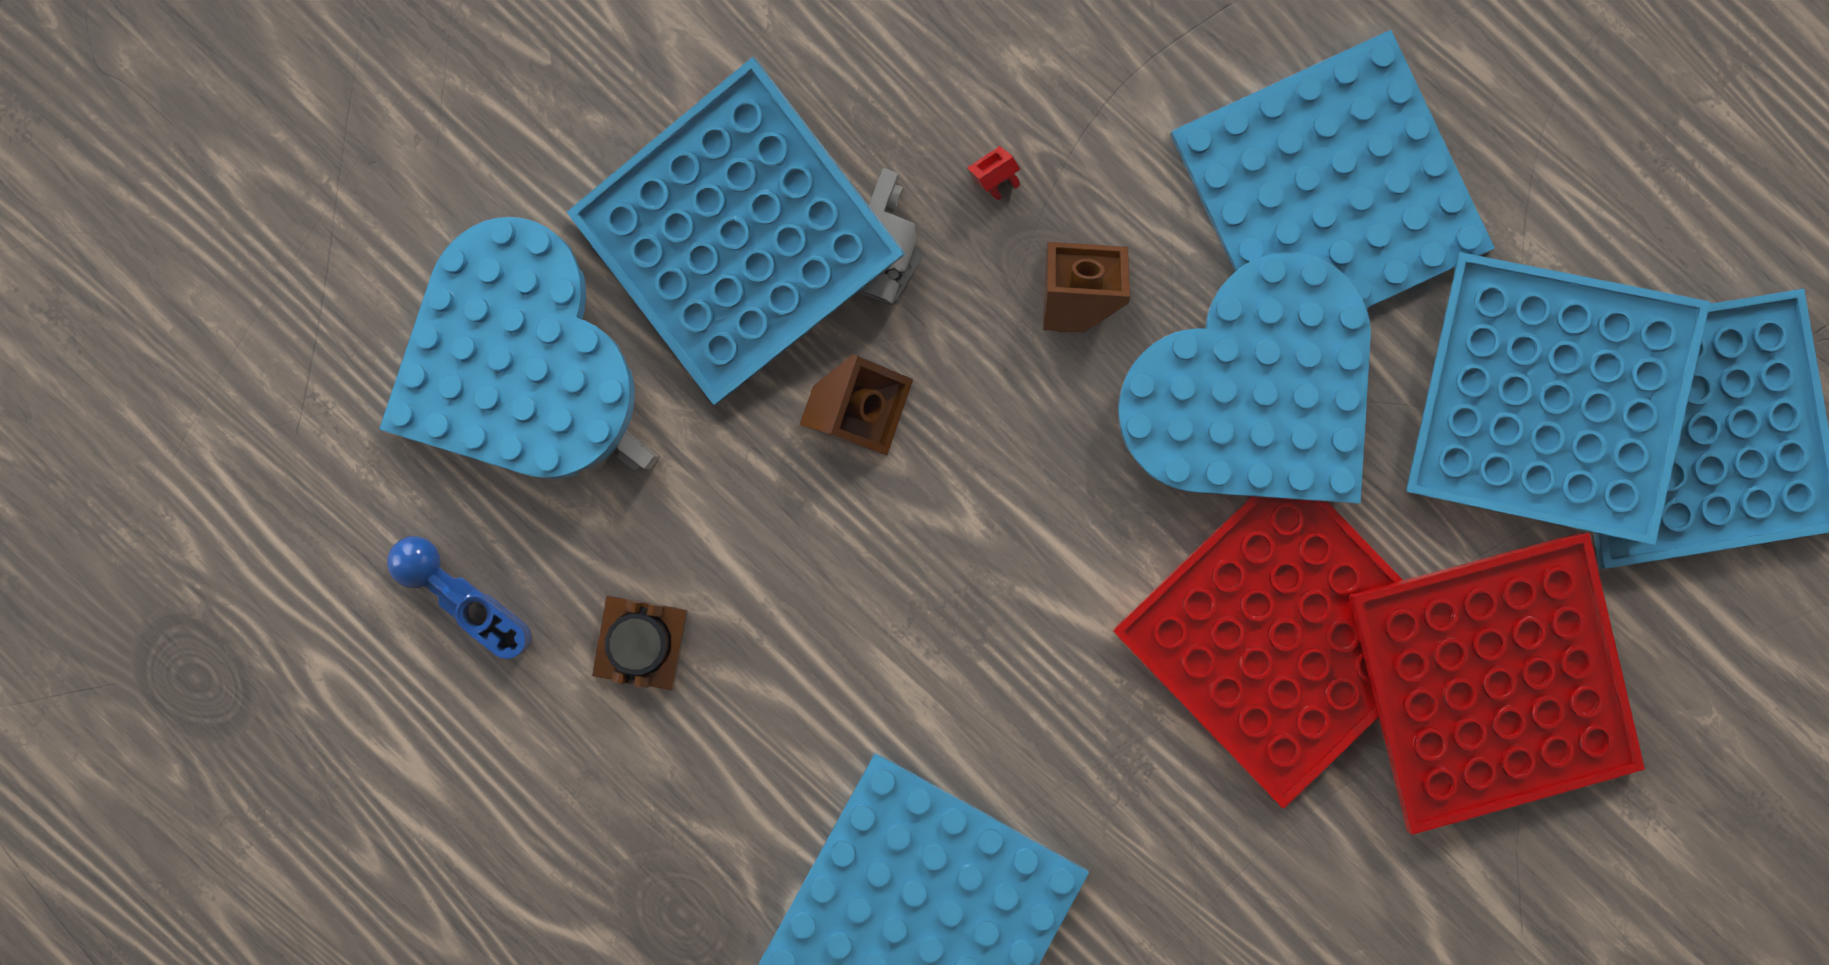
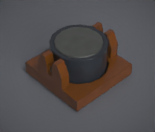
[592,596,688,690]

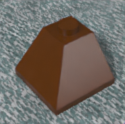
[1043,242,1130,333]
[800,354,913,455]

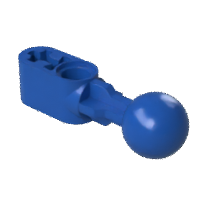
[387,536,532,659]

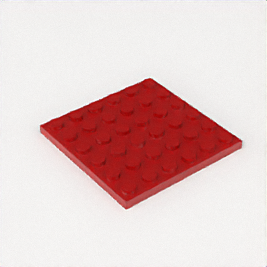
[1111,496,1403,809]
[1349,532,1645,835]

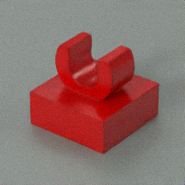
[967,146,1021,201]

